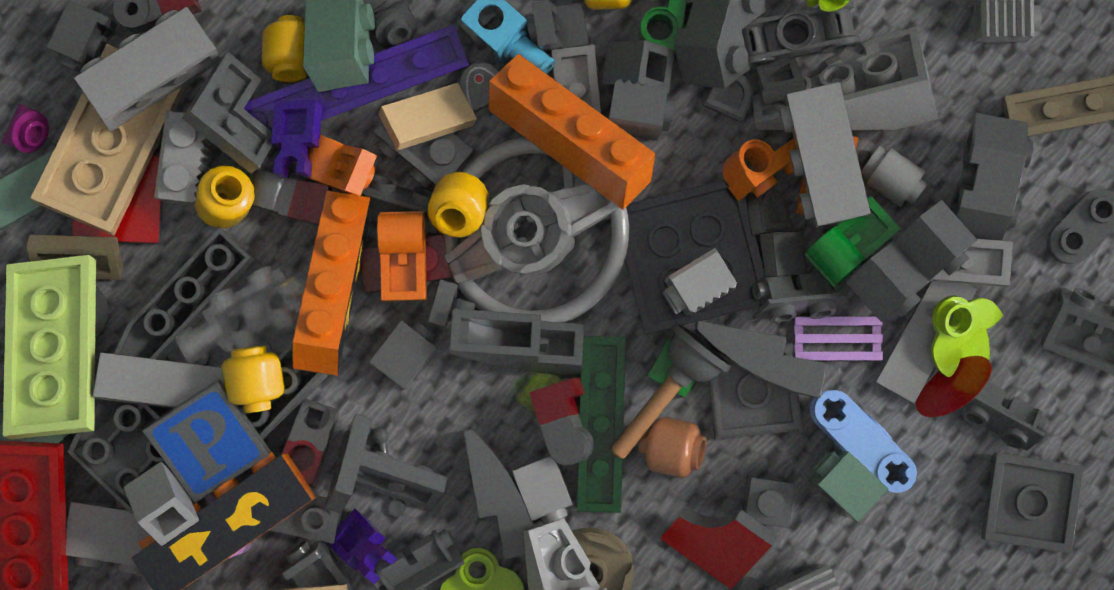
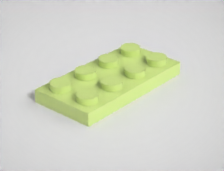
[3,255,96,440]

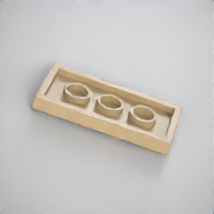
[31,44,188,236]

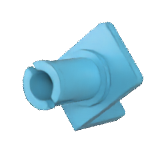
[461,0,556,74]

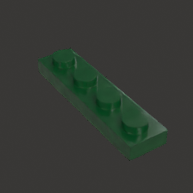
[577,336,626,513]

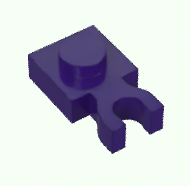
[271,100,323,178]
[328,508,397,584]

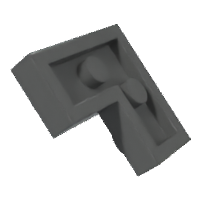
[182,52,273,173]

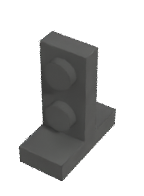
[324,414,448,513]

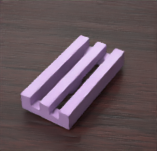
[793,317,883,361]

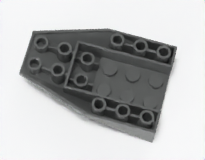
[67,227,354,513]

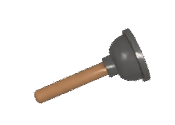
[611,323,732,459]

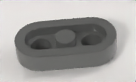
[1047,189,1114,264]

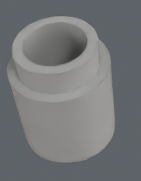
[861,146,928,207]

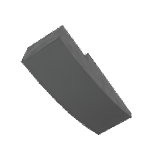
[450,309,584,376]
[694,321,827,398]
[463,429,534,559]

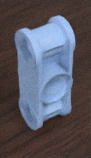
[809,390,917,493]

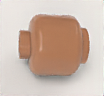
[639,416,706,478]

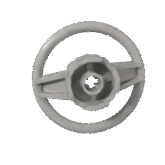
[441,137,629,322]

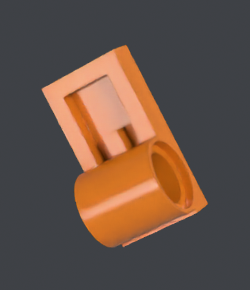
[305,135,377,196]
[723,138,796,201]
[377,211,427,302]

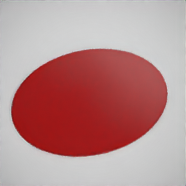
[916,356,992,417]

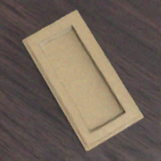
[378,83,477,151]

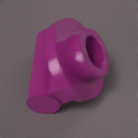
[1,103,49,153]

